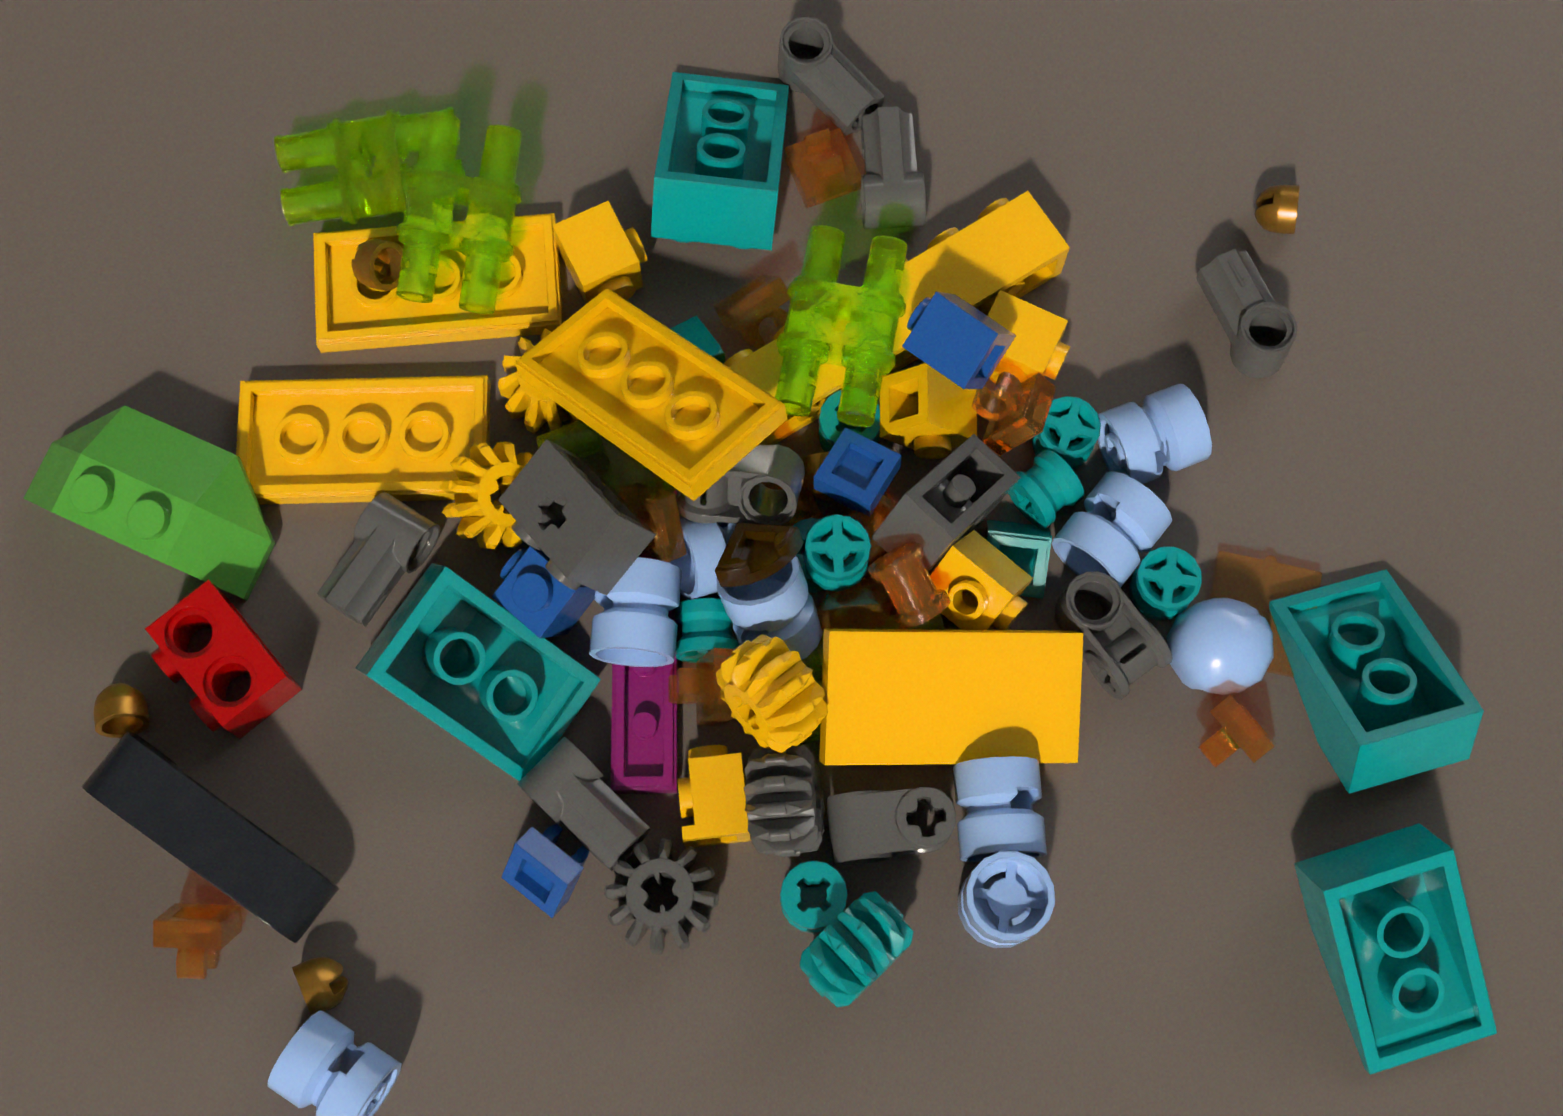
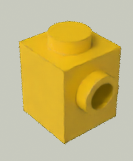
[552,200,647,304]
[987,290,1071,395]
[880,363,977,459]
[918,530,1033,630]

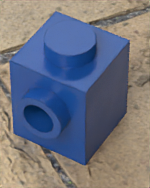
[902,292,1016,389]
[492,546,595,638]

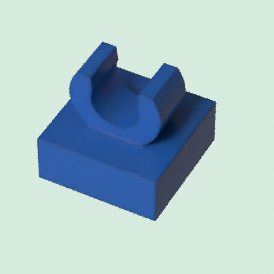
[813,427,901,517]
[501,824,589,918]

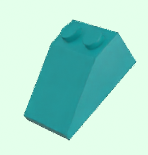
[651,72,789,251]
[355,563,601,781]
[1268,569,1484,794]
[1294,823,1497,1075]

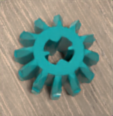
[799,891,914,1007]

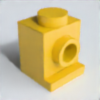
[677,745,751,848]

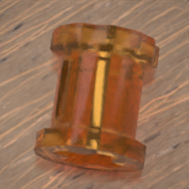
[867,542,951,629]

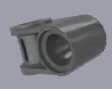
[678,444,805,526]
[1055,571,1173,700]
[826,787,956,865]

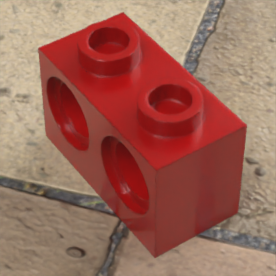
[145,579,302,739]

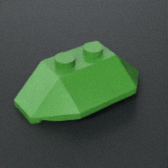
[23,405,275,600]

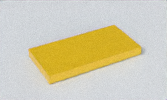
[313,213,563,353]
[514,288,788,501]
[236,375,491,505]
[819,629,1084,765]

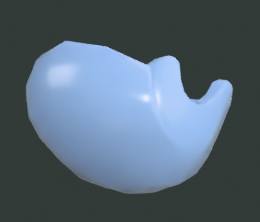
[1166,598,1274,695]

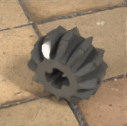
[744,745,826,857]
[604,838,719,955]

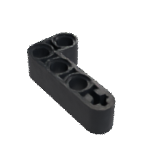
[82,731,340,943]

